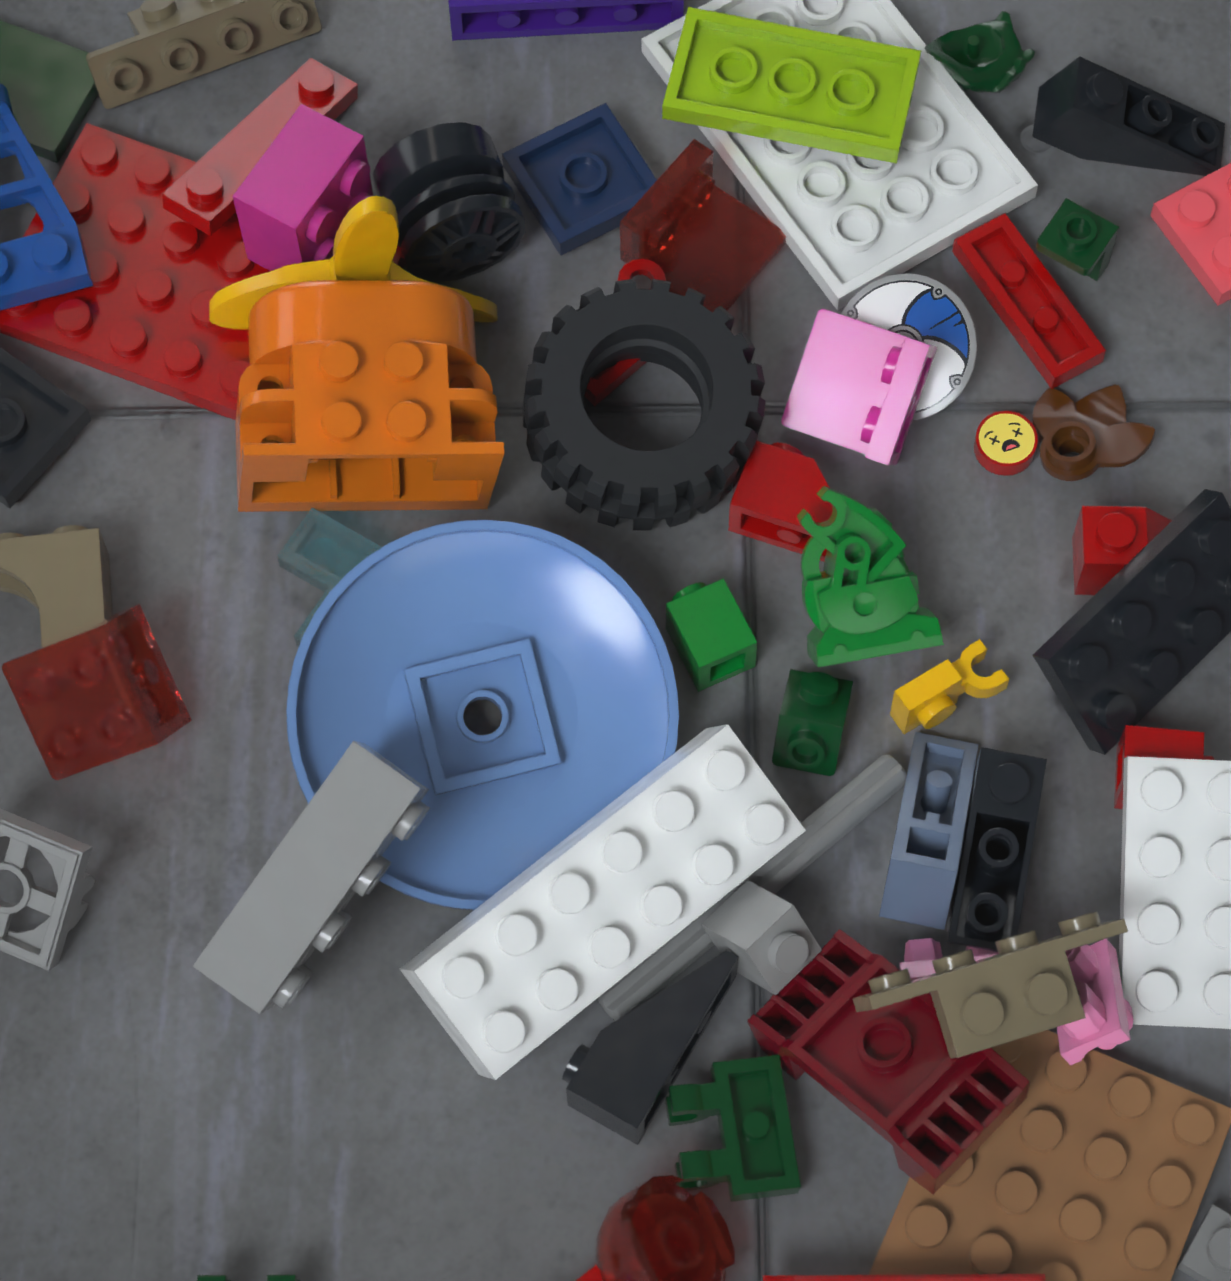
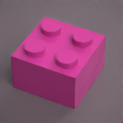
[233,104,373,271]

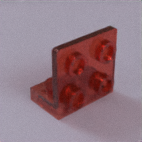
[620,139,786,312]
[2,604,192,780]

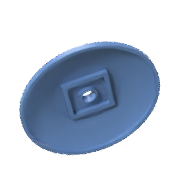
[286,520,679,910]

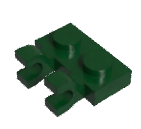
[665,1055,801,1202]

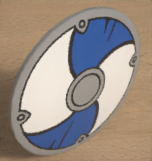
[841,273,978,421]

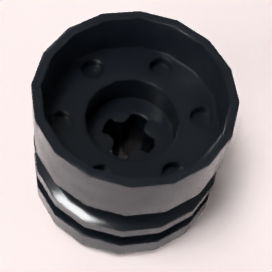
[372,122,526,282]

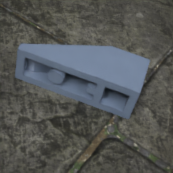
[879,732,979,930]

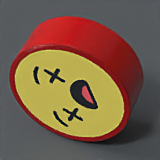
[974,411,1038,476]

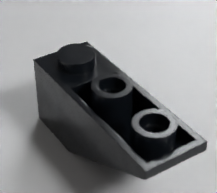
[1032,56,1225,176]
[948,747,1047,952]

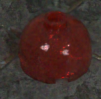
[596,1175,735,1281]

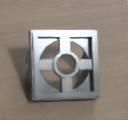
[0,809,95,971]

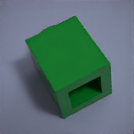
[666,578,757,692]

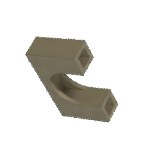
[0,525,118,699]

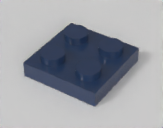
[502,103,665,256]

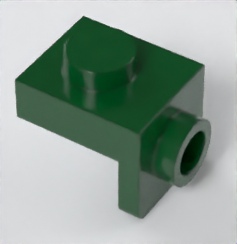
[1036,198,1119,281]
[772,669,853,776]

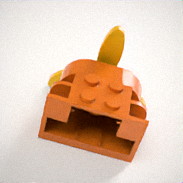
[209,196,505,512]

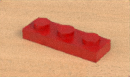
[952,213,1106,389]

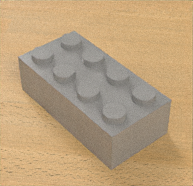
[193,741,430,1014]

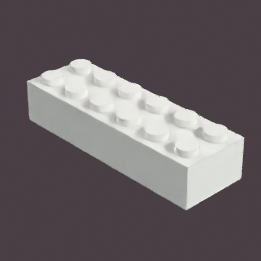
[400,724,806,1080]

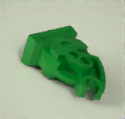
[797,486,944,667]

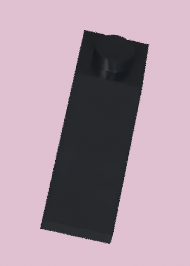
[562,950,738,1145]

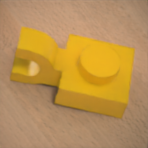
[890,639,1009,734]

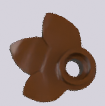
[1032,384,1155,481]

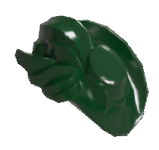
[924,11,1035,93]

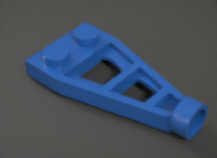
[0,83,93,311]

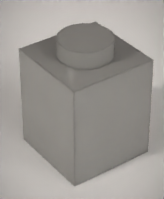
[701,880,822,995]

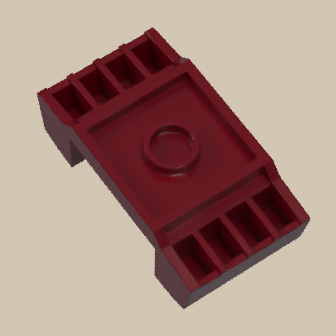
[747,929,1030,1195]

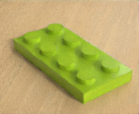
[662,7,921,164]

